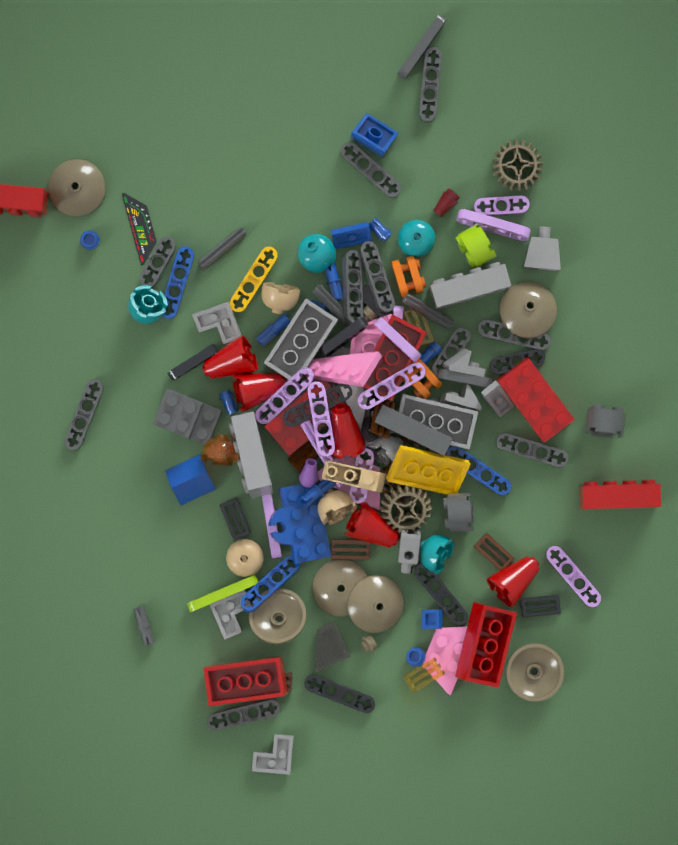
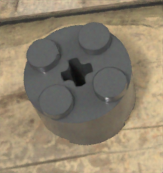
[585,404,626,438]
[443,492,475,532]

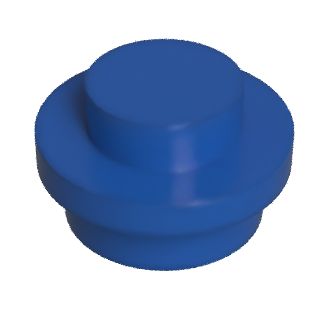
[80,230,100,250]
[406,648,426,667]

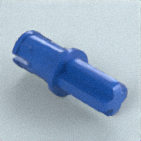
[325,262,343,301]
[256,313,291,346]
[300,480,336,507]

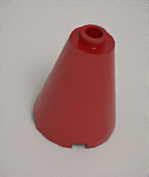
[202,336,258,379]
[232,373,287,412]
[328,403,366,459]
[344,502,400,548]
[486,556,540,607]

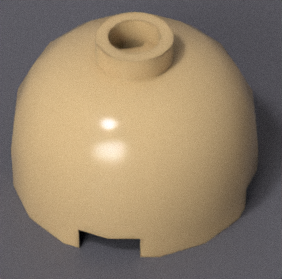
[262,282,300,314]
[318,489,357,525]
[226,539,264,577]

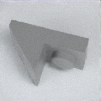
[442,348,486,377]
[481,380,515,418]
[439,384,482,412]

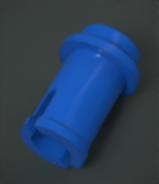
[369,218,392,242]
[420,341,442,365]
[219,389,239,415]

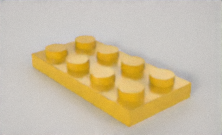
[386,445,471,495]

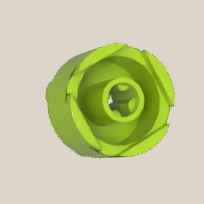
[455,223,497,269]

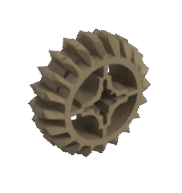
[491,139,543,191]
[380,484,432,533]

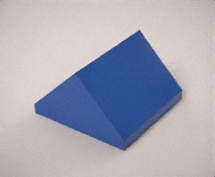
[351,113,398,158]
[165,455,216,505]

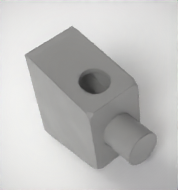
[523,227,561,272]
[398,528,421,573]

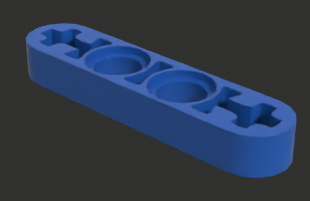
[163,246,194,319]
[446,446,511,495]
[241,555,300,613]

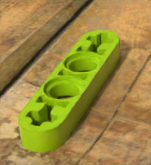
[187,574,258,612]

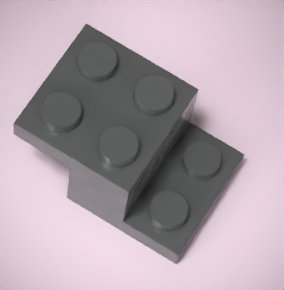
[153,389,222,446]

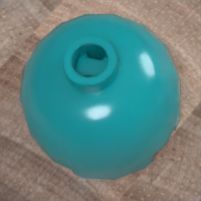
[397,219,436,258]
[297,233,336,273]
[128,285,168,324]
[419,534,455,574]

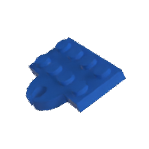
[268,483,331,564]

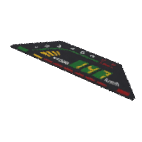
[122,193,156,265]

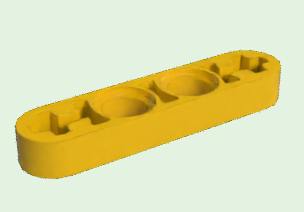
[230,247,278,313]

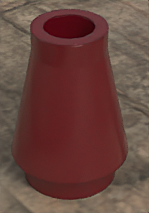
[433,188,460,217]

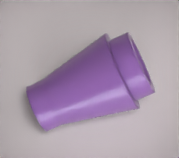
[299,458,318,488]

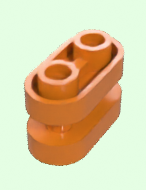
[391,256,426,298]
[403,358,442,399]

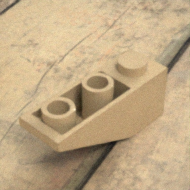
[321,460,386,493]

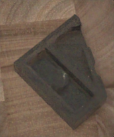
[315,621,350,672]

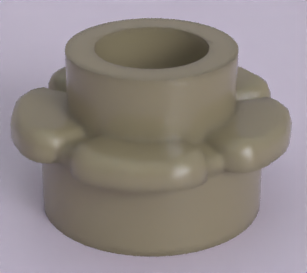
[363,306,378,322]
[360,635,378,653]

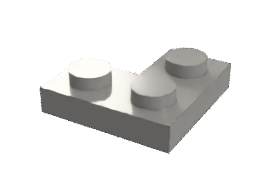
[192,301,242,344]
[209,589,252,640]
[252,734,294,775]

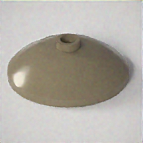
[48,159,106,217]
[499,282,557,338]
[312,559,367,616]
[347,575,404,633]
[249,588,307,644]
[506,643,564,702]

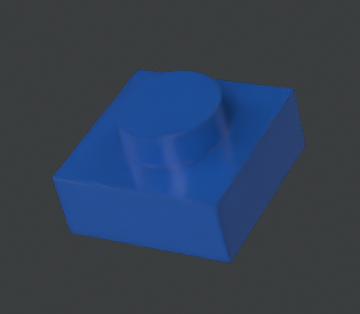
[421,610,443,629]

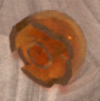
[201,434,239,466]

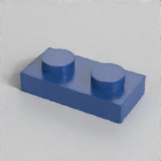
[331,222,372,249]

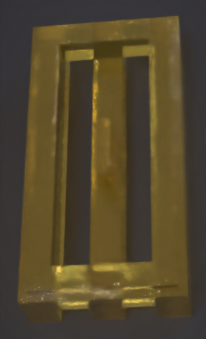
[403,308,434,346]
[403,657,445,693]

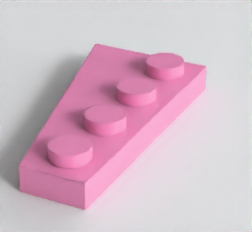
[305,351,382,387]

